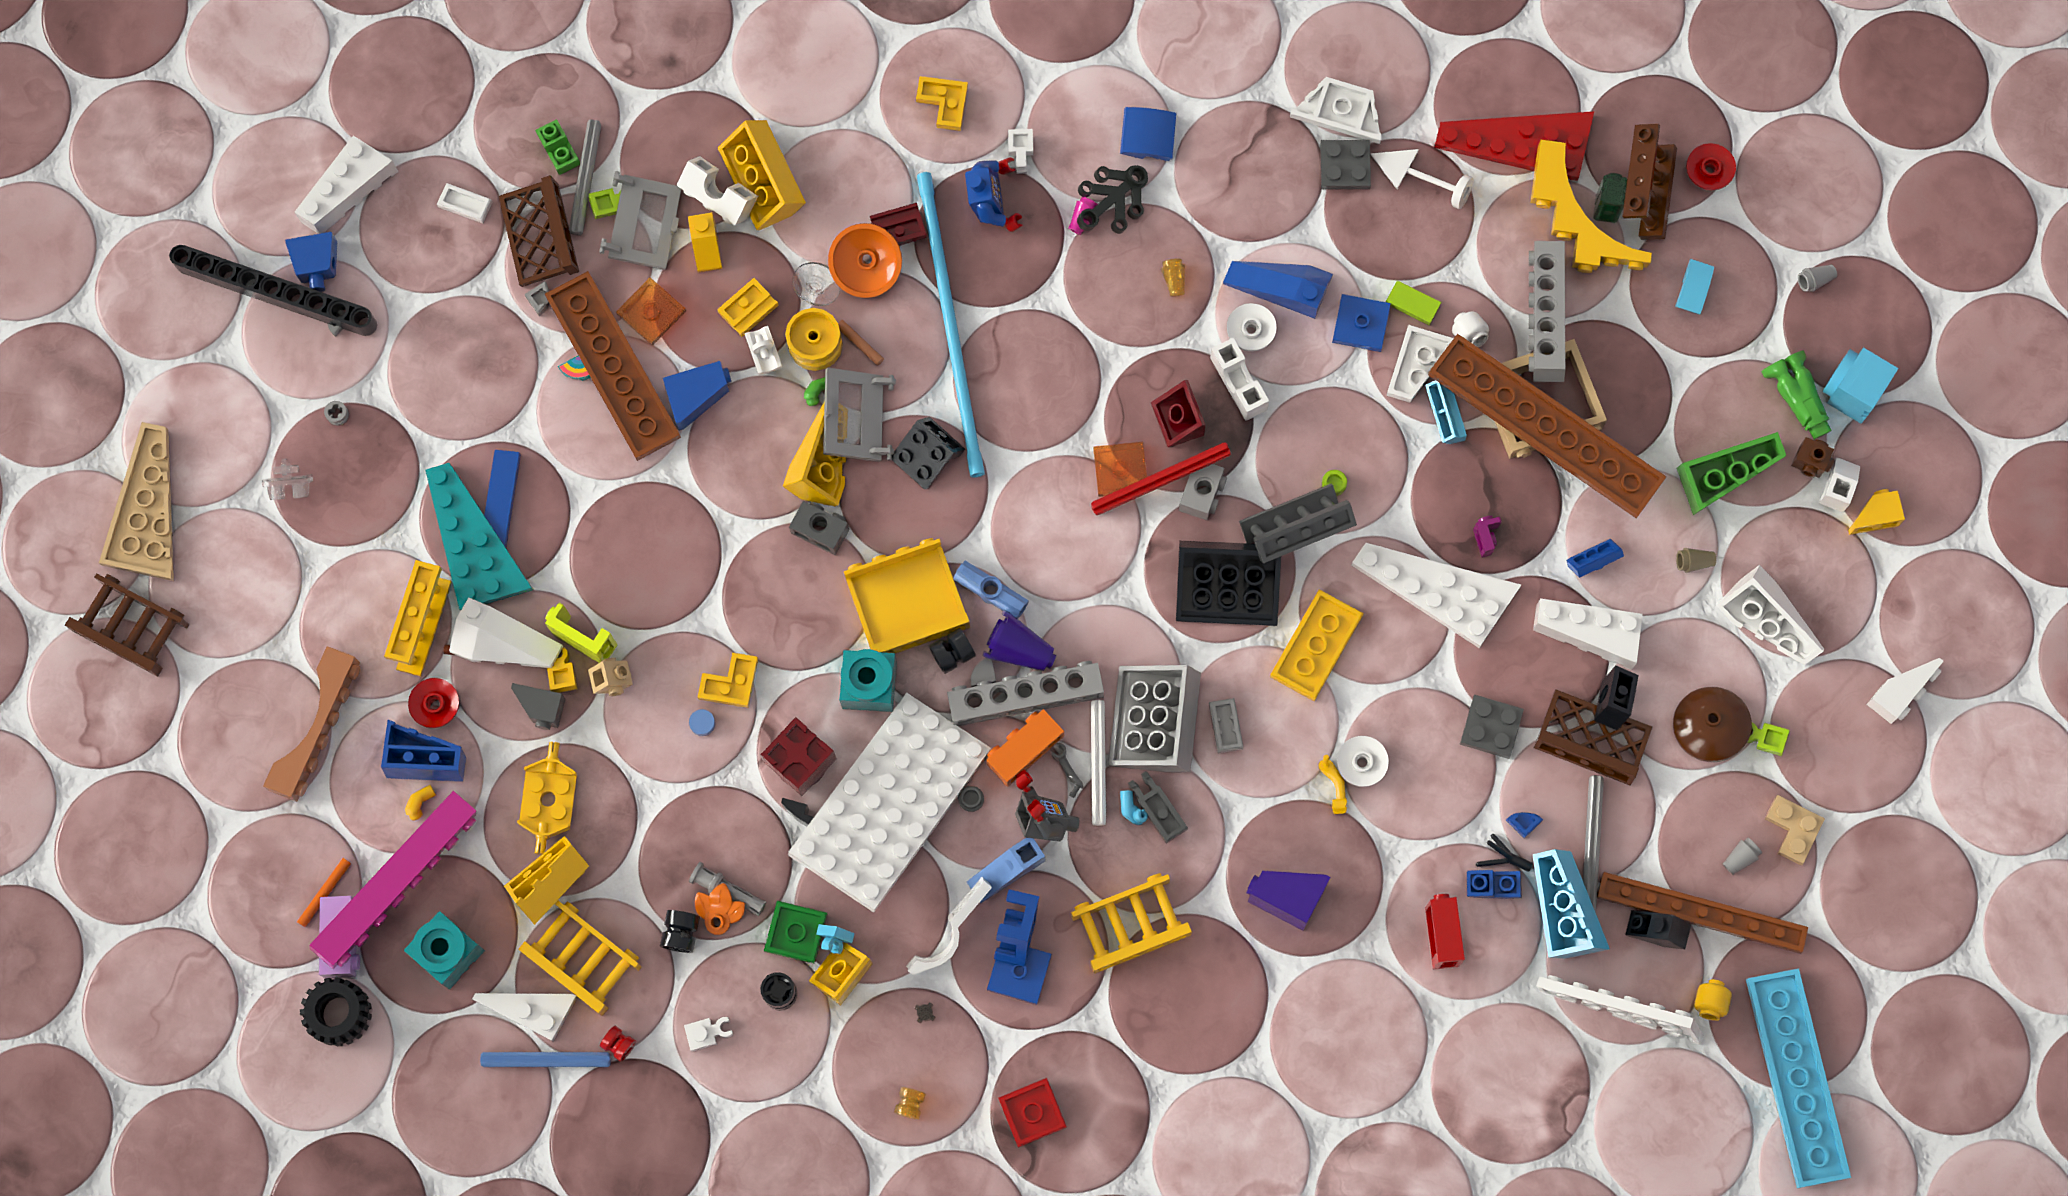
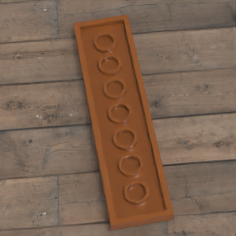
[545,271,681,461]

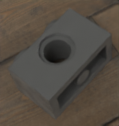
[789,501,849,555]

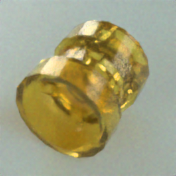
[894,1087,926,1120]

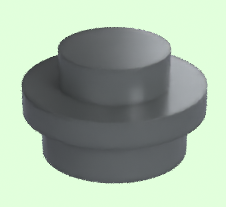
[958,786,984,812]

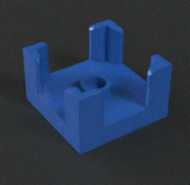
[994,889,1039,966]

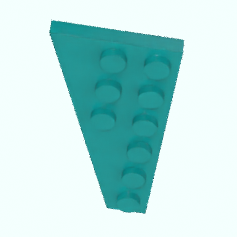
[425,463,534,611]

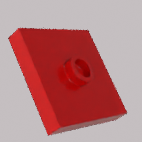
[998,1078,1067,1148]

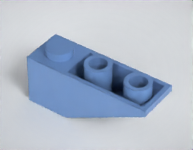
[967,838,1046,904]

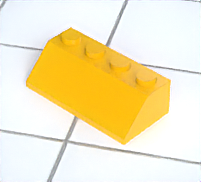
[718,120,806,230]

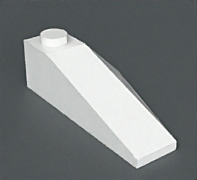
[1716,565,1824,665]

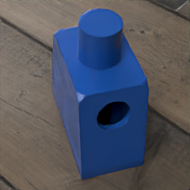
[285,232,337,292]

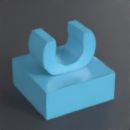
[816,924,855,954]

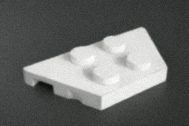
[1290,77,1382,144]

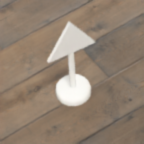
[1370,149,1473,209]

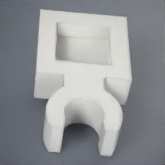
[684,1017,733,1052]

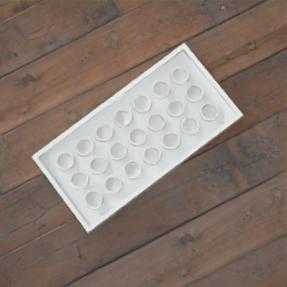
[788,693,991,912]

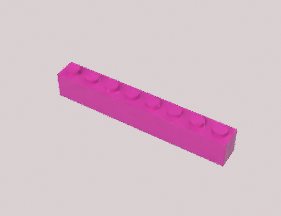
[309,791,477,969]

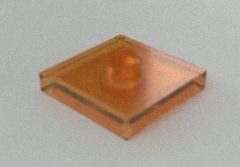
[616,277,686,346]
[1093,442,1147,497]

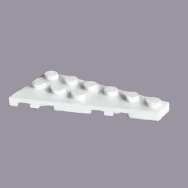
[1351,543,1521,648]
[1536,975,1704,1045]

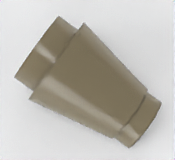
[1676,548,1716,573]

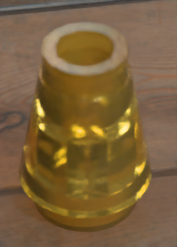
[1161,259,1185,296]

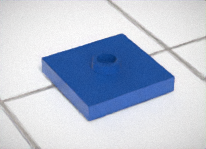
[1332,294,1391,352]
[987,942,1052,1005]

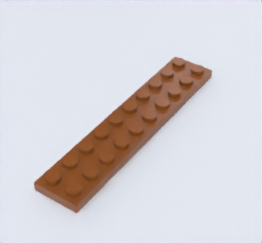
[1428,333,1666,519]

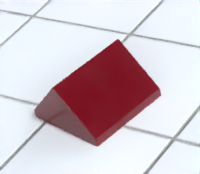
[1151,380,1205,447]

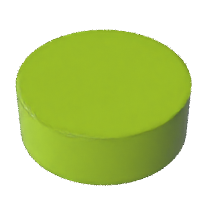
[1322,470,1347,496]

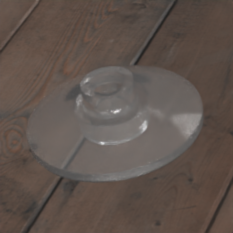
[792,262,841,306]

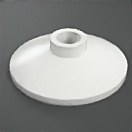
[1227,303,1276,351]
[1337,736,1389,787]

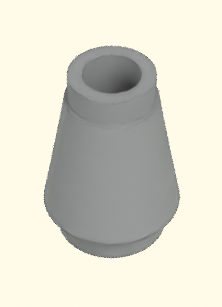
[1798,264,1837,292]
[1722,838,1762,875]

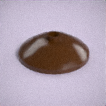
[1673,687,1752,762]

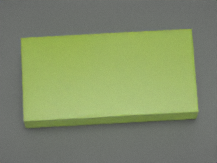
[1386,280,1441,326]

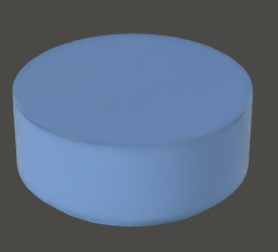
[689,709,715,736]

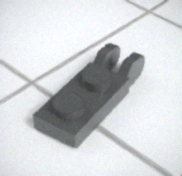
[1128,771,1188,844]

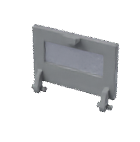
[599,171,681,270]
[823,367,896,462]

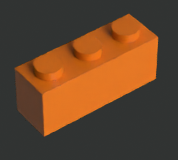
[986,709,1064,787]

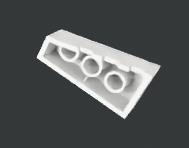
[295,136,398,234]
[1533,598,1643,670]

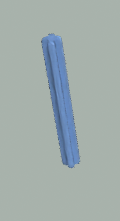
[480,1052,611,1067]

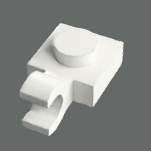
[1008,129,1033,174]

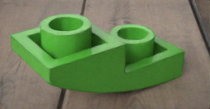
[535,119,580,175]

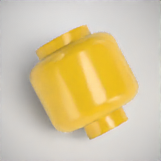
[1694,979,1732,1021]

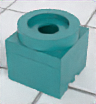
[839,649,897,712]
[404,911,485,990]

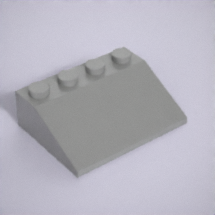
[1108,665,1201,772]

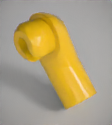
[405,784,436,821]

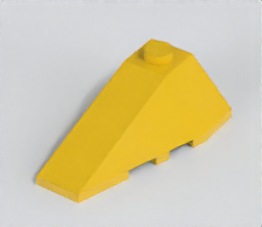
[783,401,847,507]

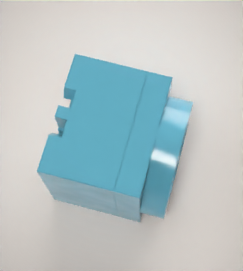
[1822,347,1899,424]

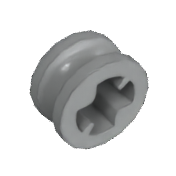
[324,401,349,426]

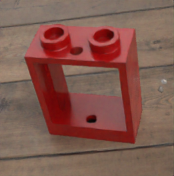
[1425,894,1465,970]

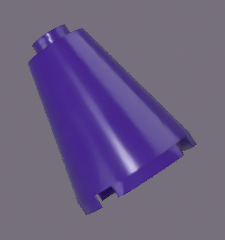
[982,610,1056,671]

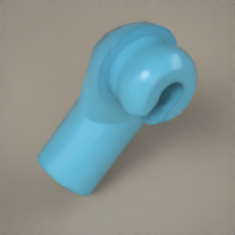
[1120,790,1148,825]

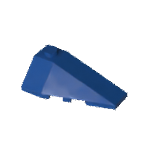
[1223,261,1333,319]

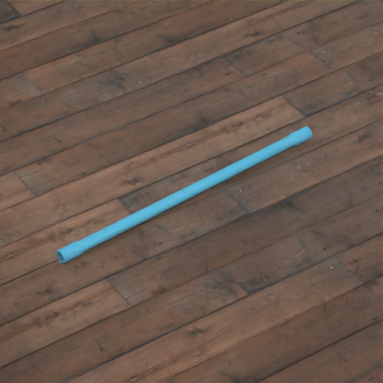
[917,172,985,478]

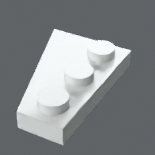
[1386,325,1454,403]

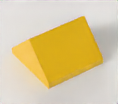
[809,942,872,1006]

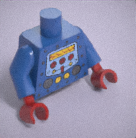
[965,157,1023,232]

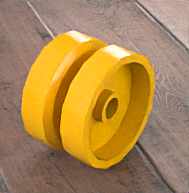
[785,308,843,371]

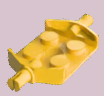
[517,742,577,855]

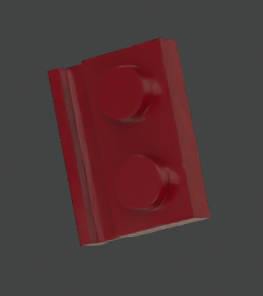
[870,202,927,246]

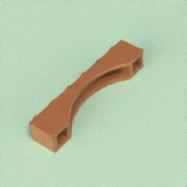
[263,646,360,802]

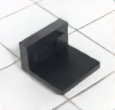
[892,417,965,489]

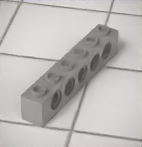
[1529,241,1565,382]
[947,661,1104,726]

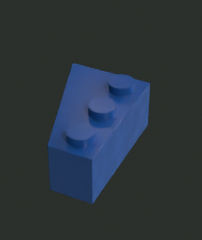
[381,720,466,782]

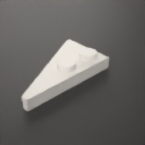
[472,993,577,1041]

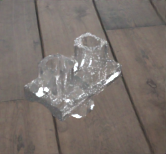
[262,459,313,500]

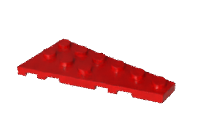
[1434,111,1594,181]

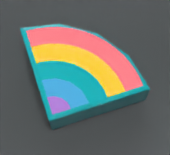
[558,356,591,381]

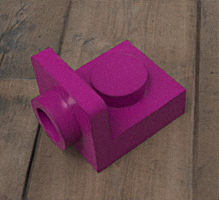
[1473,516,1502,558]

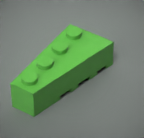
[1676,432,1786,515]

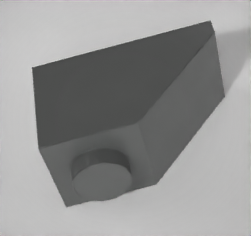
[511,683,566,730]

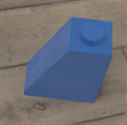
[663,361,732,431]

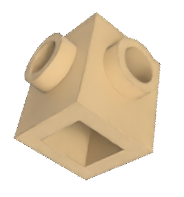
[588,658,633,696]

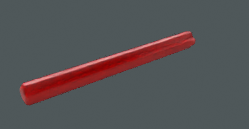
[1091,442,1231,515]

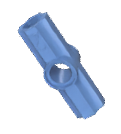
[953,560,1029,619]

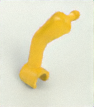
[1318,755,1347,814]

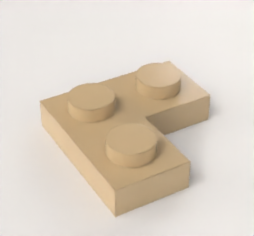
[1765,795,1825,865]

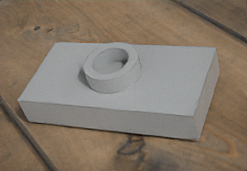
[1209,698,1244,753]

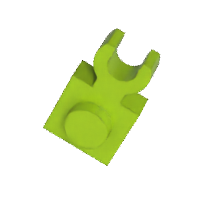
[588,188,621,219]
[1747,723,1790,756]

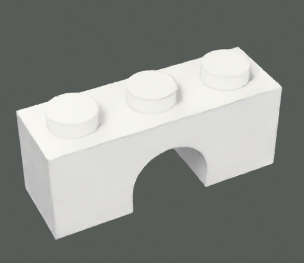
[677,156,758,225]
[1210,337,1269,421]

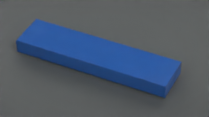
[484,450,521,547]

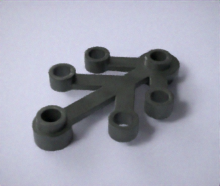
[1077,165,1148,234]

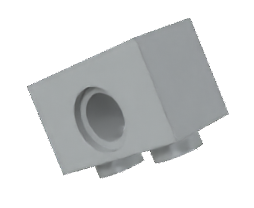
[1179,464,1227,520]

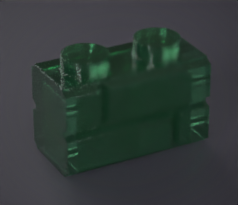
[1593,173,1628,223]

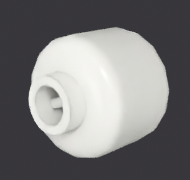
[1452,311,1489,348]

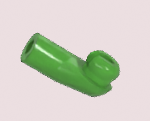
[804,377,825,406]

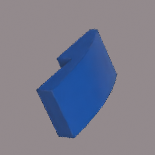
[1467,870,1522,899]

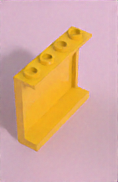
[844,538,970,654]

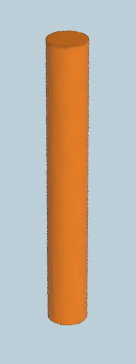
[297,858,351,927]

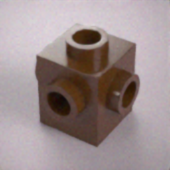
[1791,437,1835,478]

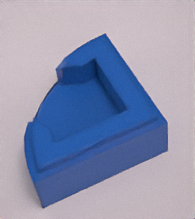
[1506,812,1543,838]

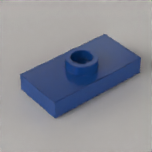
[1566,539,1624,578]

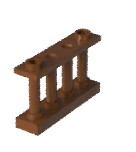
[1622,124,1677,240]
[65,573,189,677]

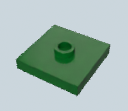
[764,901,828,964]

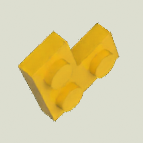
[916,76,968,131]
[697,653,758,708]

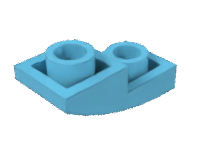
[1675,259,1714,314]

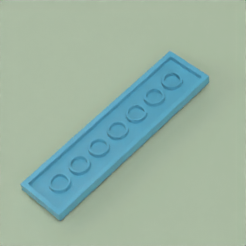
[1746,969,1851,1188]

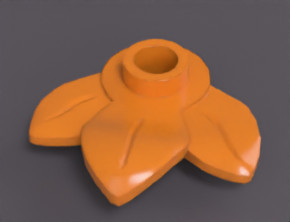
[695,883,745,935]

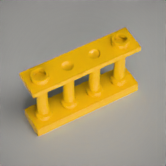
[384,560,452,677]
[1071,873,1192,974]
[518,900,641,1016]

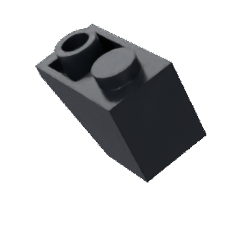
[1625,910,1691,950]

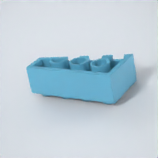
[1533,849,1610,959]

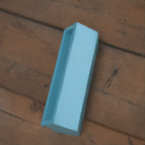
[1425,380,1467,444]

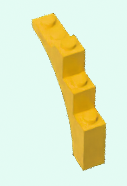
[1530,140,1652,273]

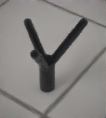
[1476,834,1533,872]

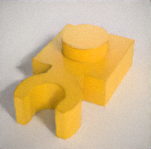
[547,648,577,693]

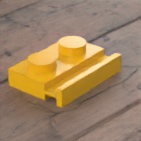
[717,278,779,337]

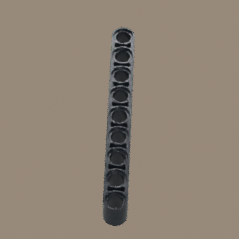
[169,245,377,336]

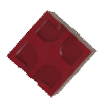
[760,717,837,796]

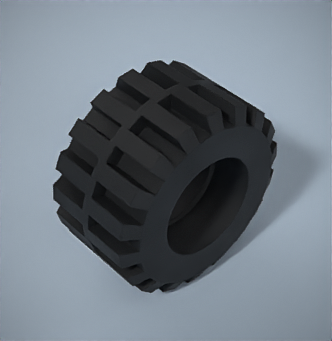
[300,977,372,1047]

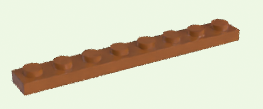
[1597,872,1808,954]

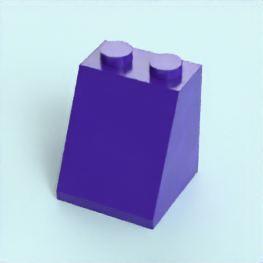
[1246,871,1330,931]

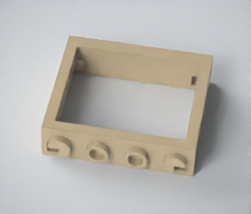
[1495,339,1607,459]

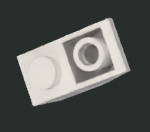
[1819,457,1860,512]

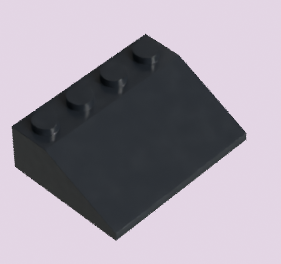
[1176,540,1281,626]

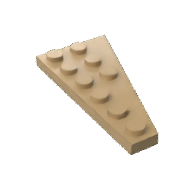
[99,422,174,581]

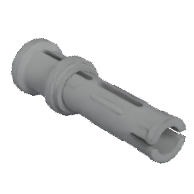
[689,862,766,916]

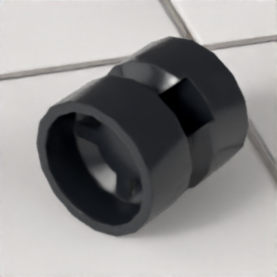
[929,628,976,674]
[660,910,700,953]
[760,972,797,1011]

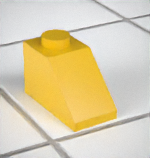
[688,212,722,273]
[1848,489,1905,535]

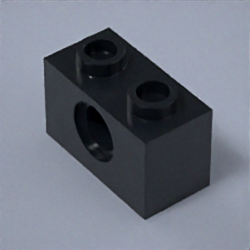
[1594,665,1639,730]

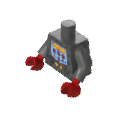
[1015,770,1080,841]

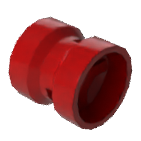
[599,1025,637,1062]

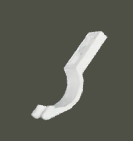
[906,877,992,975]

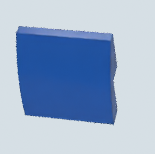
[1120,107,1177,161]

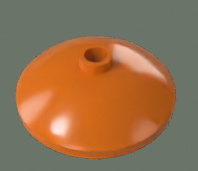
[828,223,902,298]

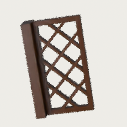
[499,175,579,287]
[1533,690,1652,786]

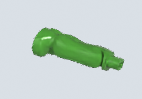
[1761,350,1832,440]

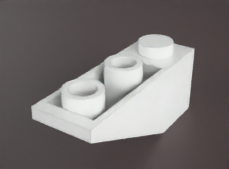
[1866,658,1943,724]

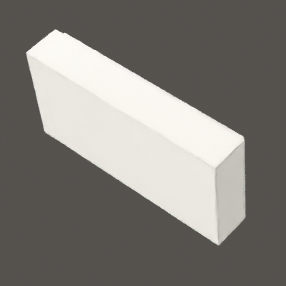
[437,183,493,224]

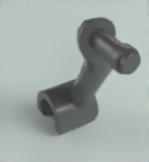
[1051,743,1083,798]

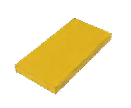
[1270,589,1364,701]

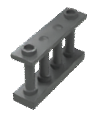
[1239,484,1357,563]

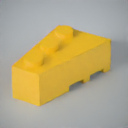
[504,836,589,925]

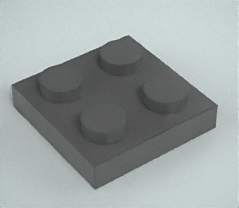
[1320,140,1371,189]
[1460,694,1524,759]

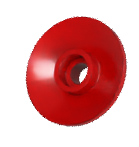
[1686,143,1736,190]
[408,678,459,728]

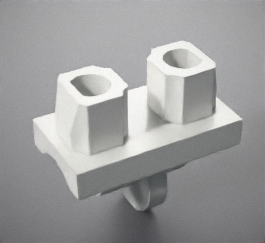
[744,326,782,376]

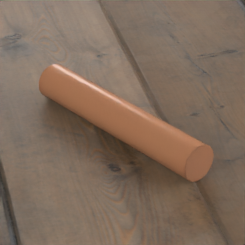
[838,320,884,366]

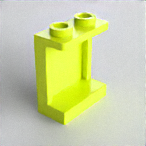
[545,602,617,663]

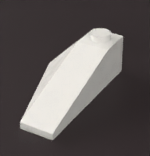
[449,598,563,668]

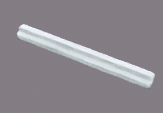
[1091,700,1106,826]

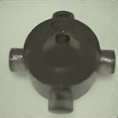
[915,1002,936,1024]

